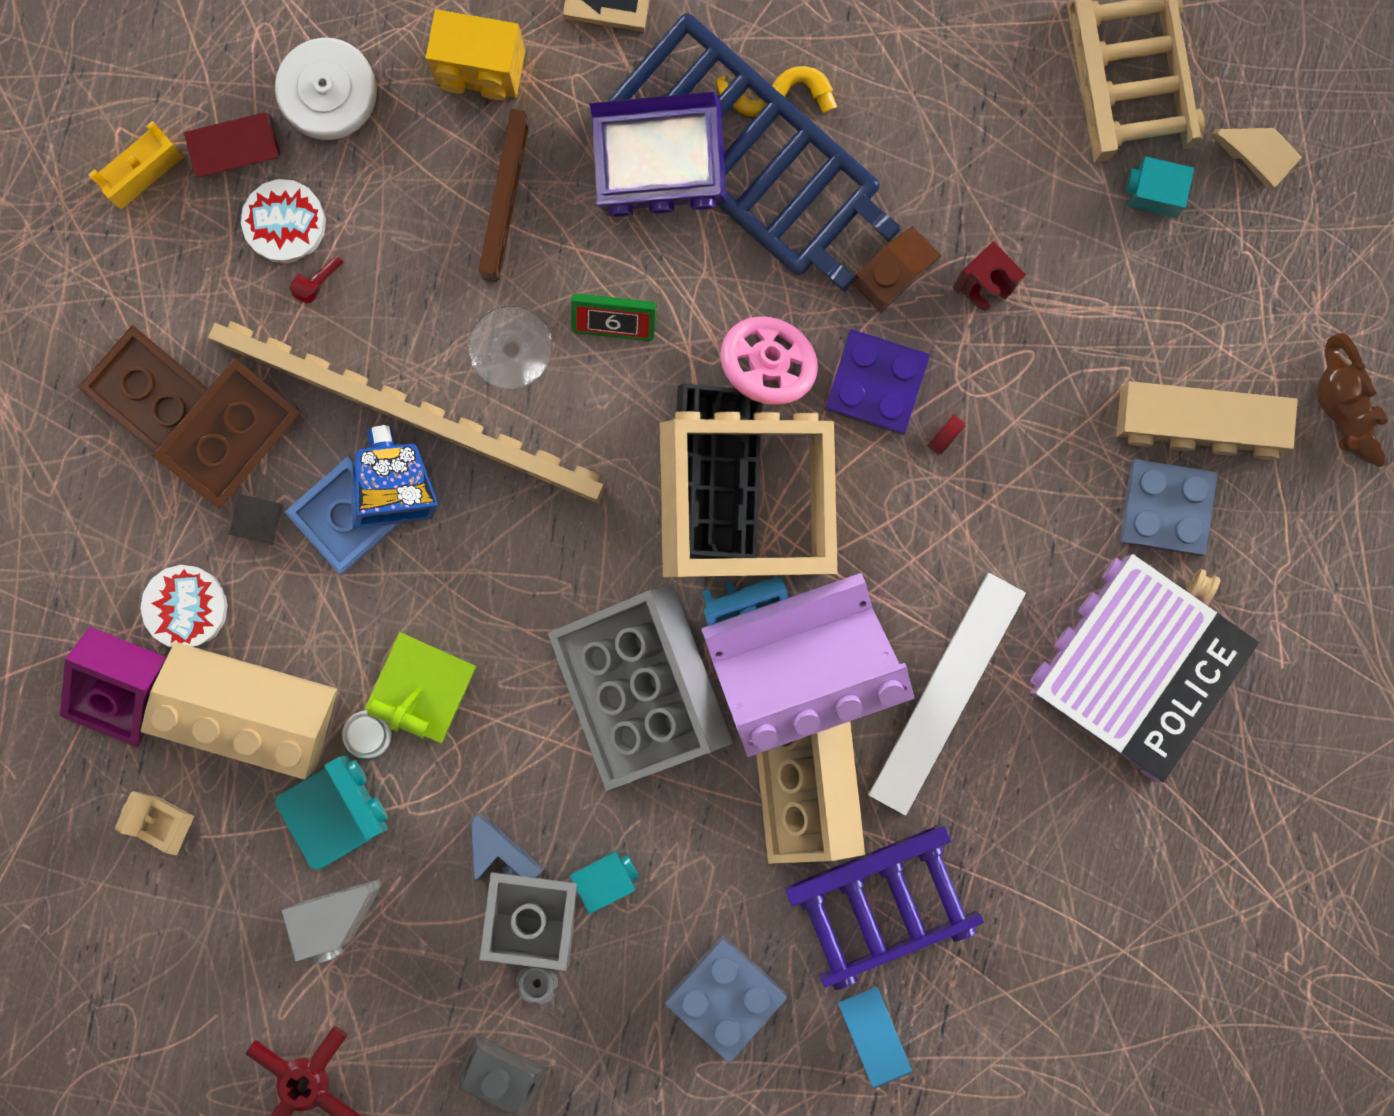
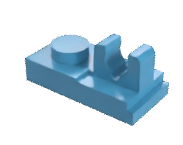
[702,575,788,626]

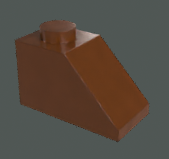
[852,226,941,314]

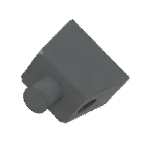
[457,1034,549,1115]

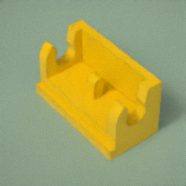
[88,121,184,210]

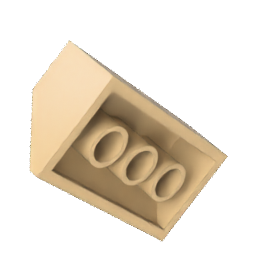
[140,642,338,780]
[756,721,865,864]

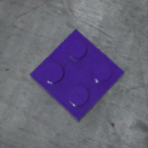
[824,329,930,435]

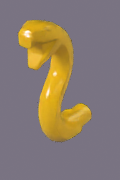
[715,66,837,117]

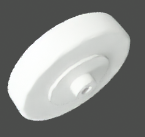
[275,38,377,140]

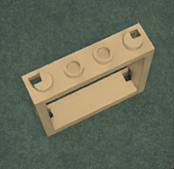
[660,411,837,577]

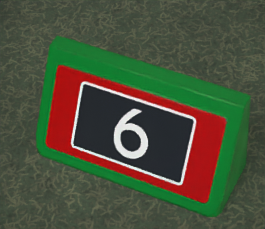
[571,293,657,341]

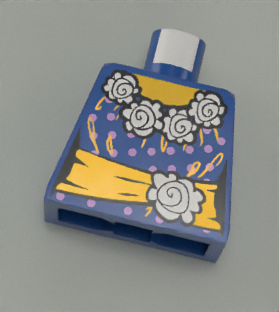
[352,425,438,528]

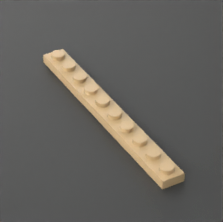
[208,321,605,504]

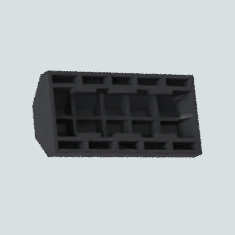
[677,383,762,559]

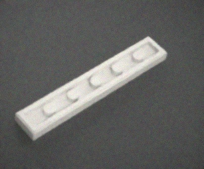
[867,573,1026,816]

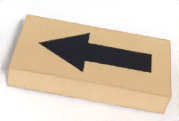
[563,0,650,32]

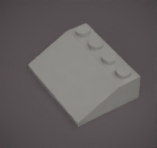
[548,585,733,791]

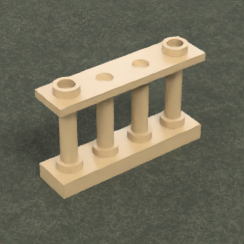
[1067,0,1205,163]

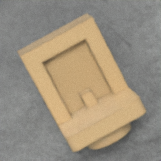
[115,791,194,855]

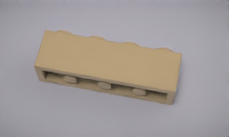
[1116,381,1298,460]

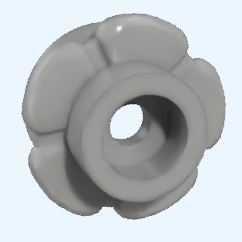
[516,966,558,1004]

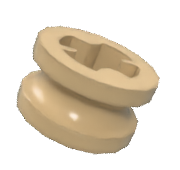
[1186,568,1220,606]

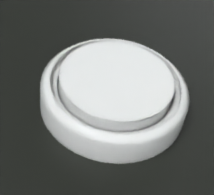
[342,710,392,759]

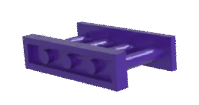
[784,824,984,990]

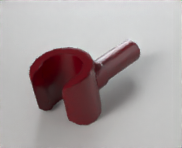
[289,255,343,303]

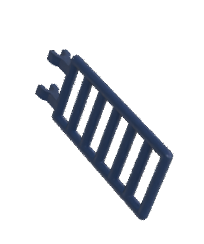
[608,13,900,292]

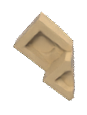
[1211,128,1302,188]

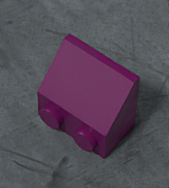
[60,627,167,747]

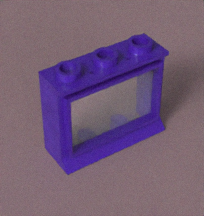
[589,92,727,217]

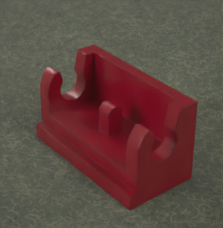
[183,112,281,178]
[952,241,1026,311]

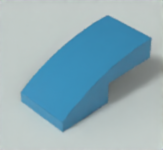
[838,987,913,1089]

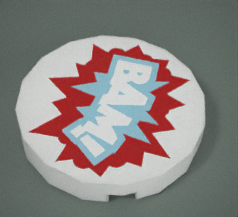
[241,179,326,264]
[140,565,228,647]

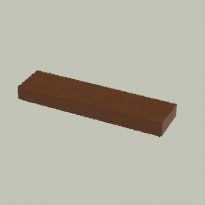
[479,109,530,282]

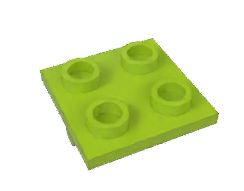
[364,632,477,744]

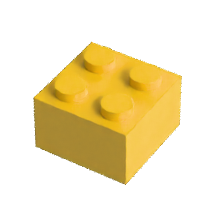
[425,9,526,101]

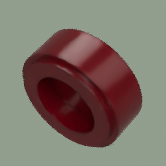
[927,414,965,455]

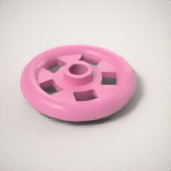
[720,316,818,405]

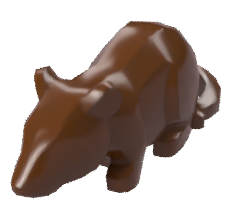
[1317,333,1388,467]

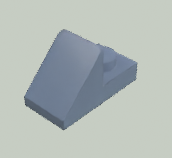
[471,813,545,882]

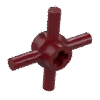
[245,1026,360,1116]

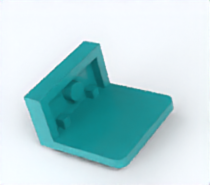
[275,756,389,870]

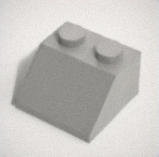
[479,872,577,971]
[282,879,382,965]

